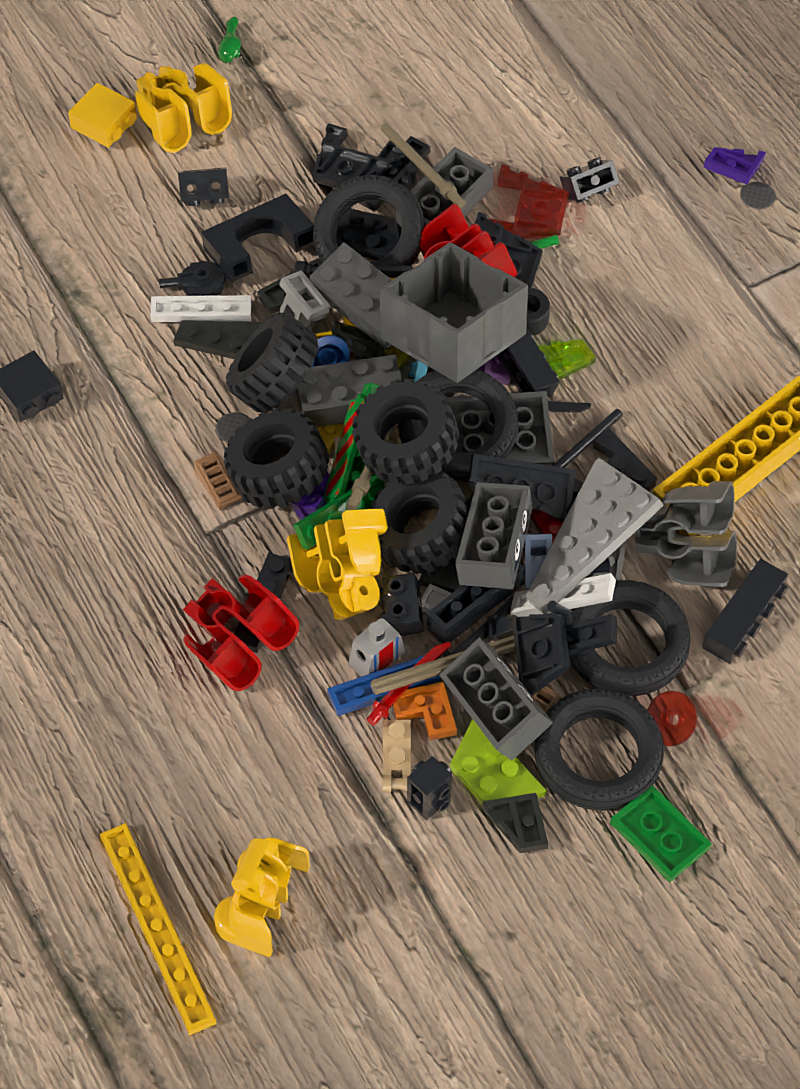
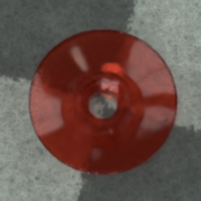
[647,691,698,746]

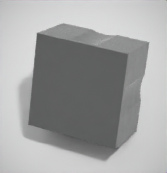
[380,242,528,383]

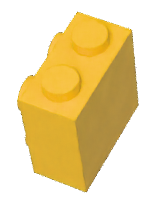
[68,83,137,148]

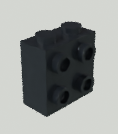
[0,350,64,423]

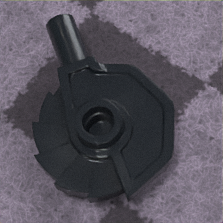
[159,260,227,296]

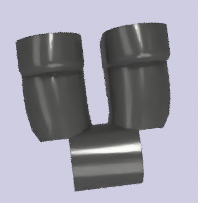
[635,481,737,587]

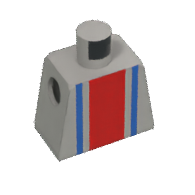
[349,618,405,677]

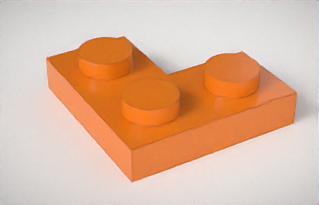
[392,682,457,741]

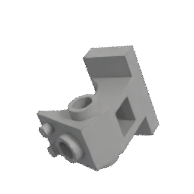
[279,270,331,330]

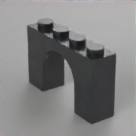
[201,193,314,283]

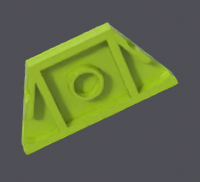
[450,719,546,804]

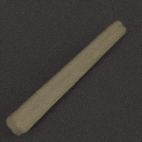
[370,635,516,695]

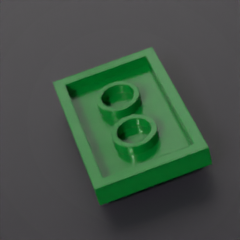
[610,785,712,883]

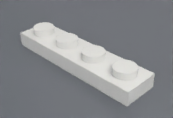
[150,295,252,322]
[510,573,616,617]

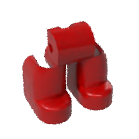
[419,204,517,277]
[183,574,299,691]

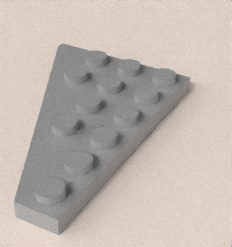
[525,458,663,614]

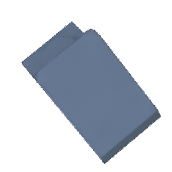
[523,534,552,588]

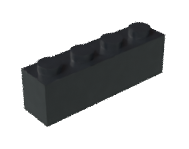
[497,328,560,398]
[702,558,789,664]
[427,562,525,644]

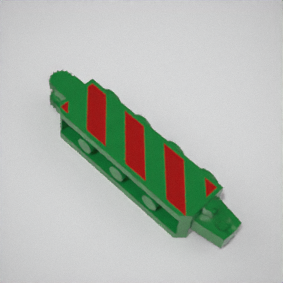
[323,383,379,505]

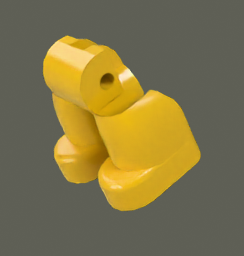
[135,63,232,153]
[287,509,388,620]
[214,837,310,957]

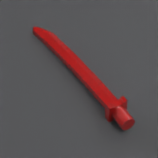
[366,642,451,726]

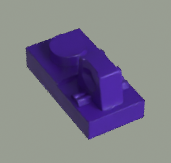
[290,471,330,520]

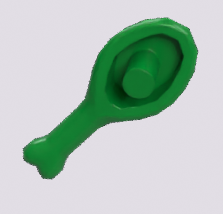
[218,17,241,64]

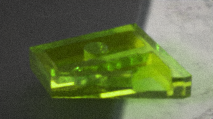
[537,339,596,380]

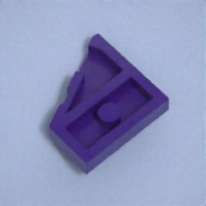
[703,147,766,185]

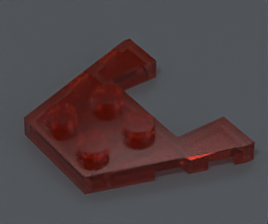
[489,164,569,242]

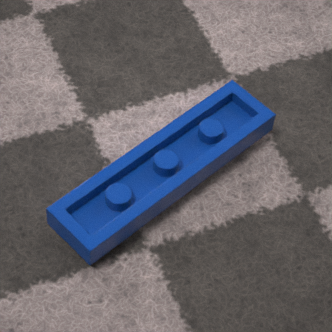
[327,655,440,717]

